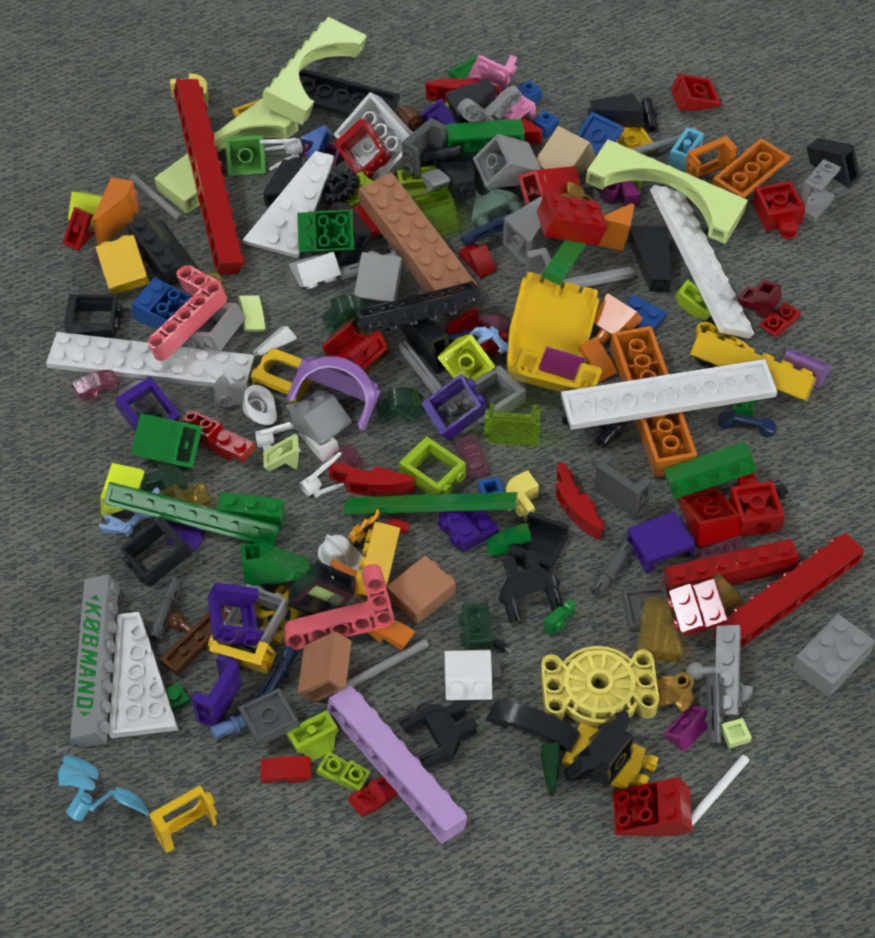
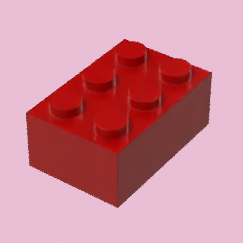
[537,193,608,246]

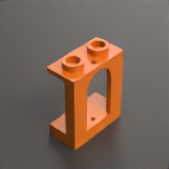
[685,136,737,179]

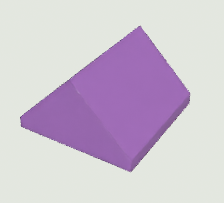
[784,350,832,389]

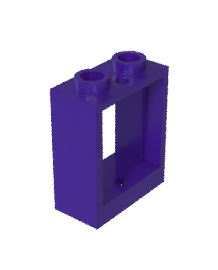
[421,374,489,441]
[115,376,180,432]

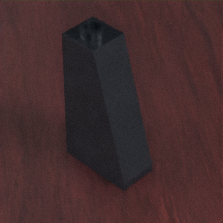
[437,152,476,202]
[628,226,671,293]
[398,319,449,374]

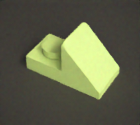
[263,434,299,472]

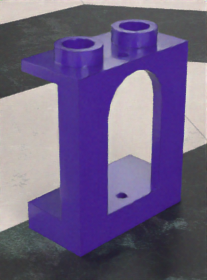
[207,583,265,646]

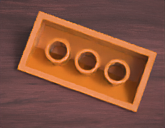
[712,138,791,199]

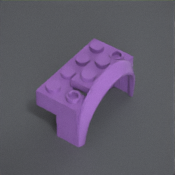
[286,355,380,430]

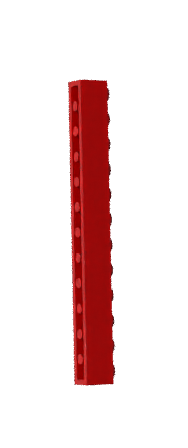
[173,79,245,275]

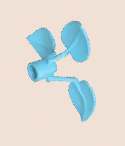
[58,755,149,821]

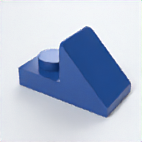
[301,125,332,160]

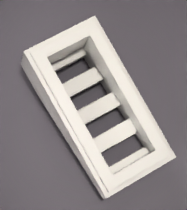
[252,326,297,356]
[299,432,339,462]

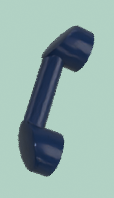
[718,410,777,438]

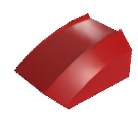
[671,73,722,111]

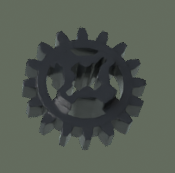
[321,167,360,206]

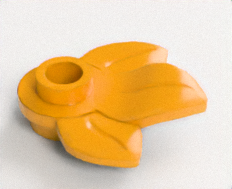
[347,509,379,545]

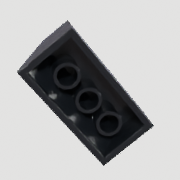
[127,216,200,286]

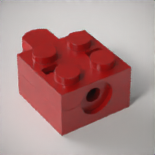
[752,181,805,239]
[728,473,785,537]

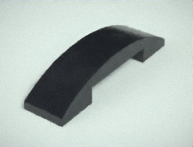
[486,701,580,753]

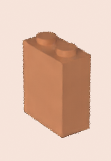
[386,556,456,625]
[298,632,352,702]

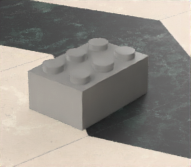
[792,614,875,697]

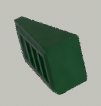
[540,742,560,797]

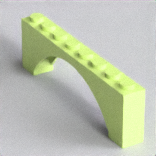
[262,17,367,125]
[154,98,299,214]
[585,140,748,244]

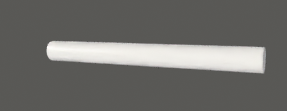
[692,755,749,827]

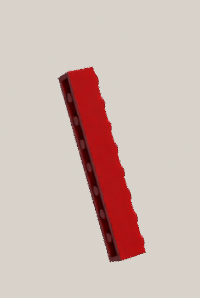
[713,532,864,649]

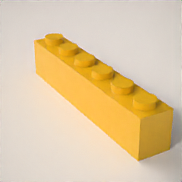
[690,330,816,402]

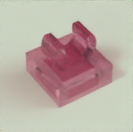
[334,444,363,468]

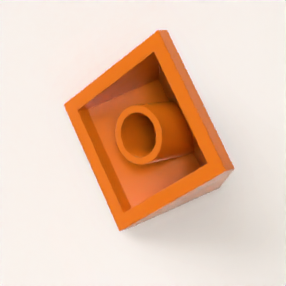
[597,203,634,251]

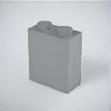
[354,251,403,306]

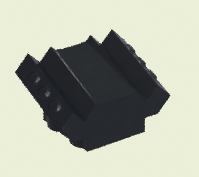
[564,711,634,788]

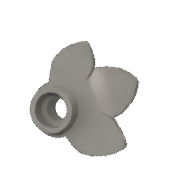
[213,375,247,408]

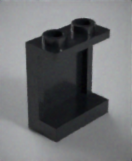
[508,512,569,573]

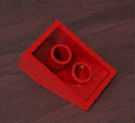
[677,487,741,547]

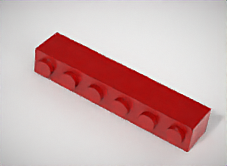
[663,538,799,597]

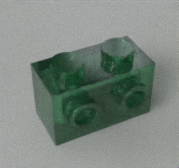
[457,602,493,652]

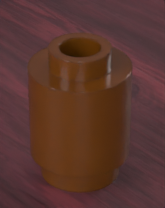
[397,105,424,131]

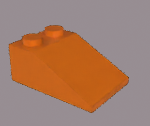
[92,177,140,245]

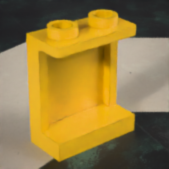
[96,235,149,295]
[208,635,277,675]

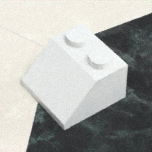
[289,252,341,289]
[445,650,492,700]

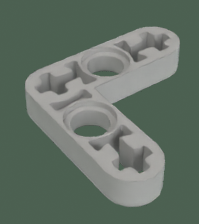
[457,86,522,122]

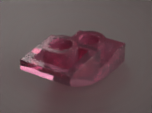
[479,313,510,333]
[71,369,120,399]

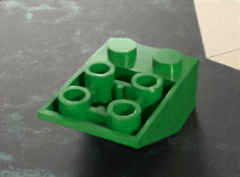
[297,209,354,253]
[131,413,203,469]
[240,542,310,586]

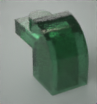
[321,294,367,333]
[377,387,426,424]
[141,463,189,499]

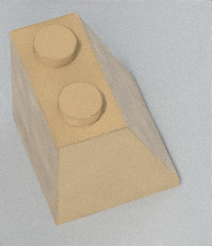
[536,126,596,176]

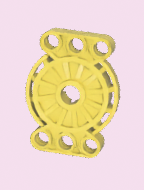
[541,646,659,728]

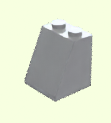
[473,134,541,188]
[503,197,550,265]

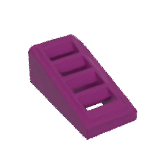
[619,181,641,207]

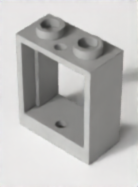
[186,302,246,351]
[461,365,526,427]
[223,584,289,650]

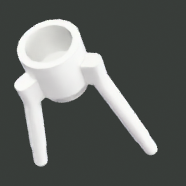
[260,138,303,171]
[255,422,301,453]
[299,452,345,498]

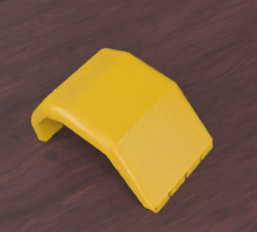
[507,271,602,392]

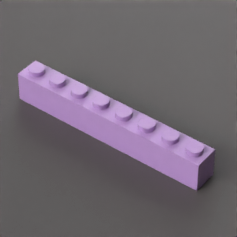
[327,686,467,844]

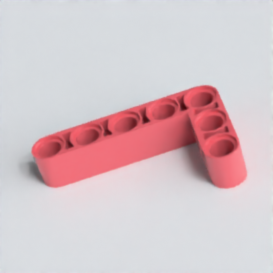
[147,265,227,361]
[283,564,394,650]

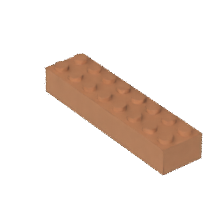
[358,172,477,305]

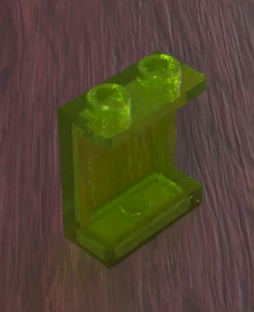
[484,402,541,447]

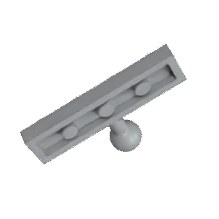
[687,625,741,717]

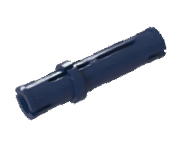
[460,211,514,247]
[256,646,298,698]

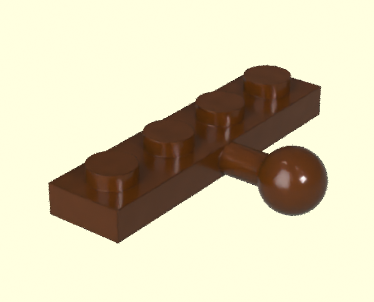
[159,605,233,676]

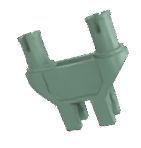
[466,183,522,237]

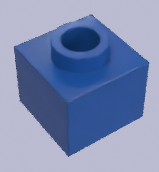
[517,80,542,104]
[533,110,559,139]
[477,477,504,493]

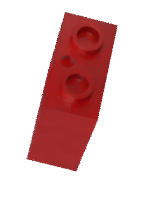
[334,118,393,179]

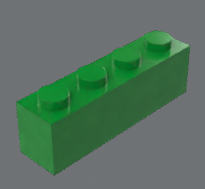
[446,119,524,153]
[663,441,756,500]

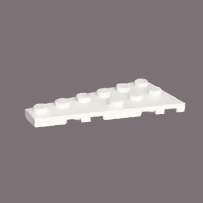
[243,151,334,258]
[109,612,178,738]

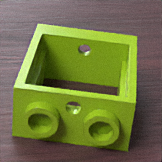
[399,436,466,495]

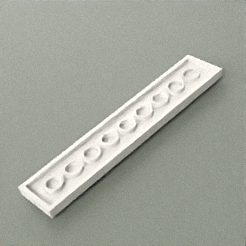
[650,185,754,339]
[46,332,255,387]
[561,359,777,430]

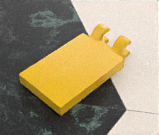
[562,723,659,789]

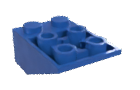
[132,277,193,328]

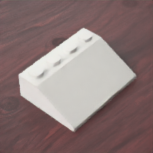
[334,92,413,180]

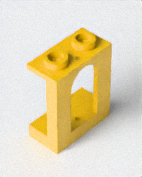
[251,348,313,404]
[149,786,217,853]

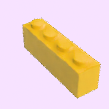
[356,521,400,595]

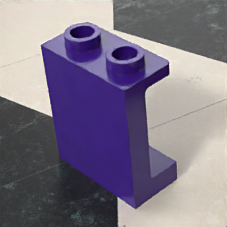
[626,511,696,573]
[191,655,242,727]

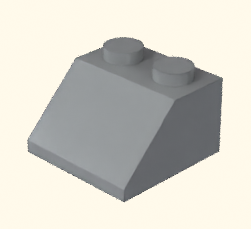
[289,389,352,444]

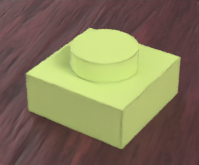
[721,718,752,748]

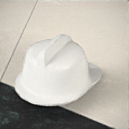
[242,385,277,425]
[318,535,362,571]

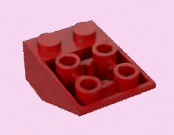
[518,166,582,205]
[613,777,693,836]

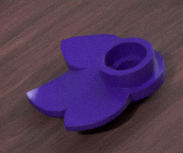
[167,521,204,553]

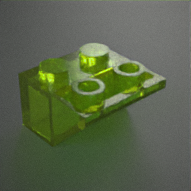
[411,186,461,235]

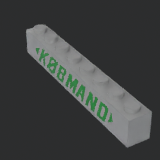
[70,574,120,748]

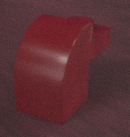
[737,279,782,317]

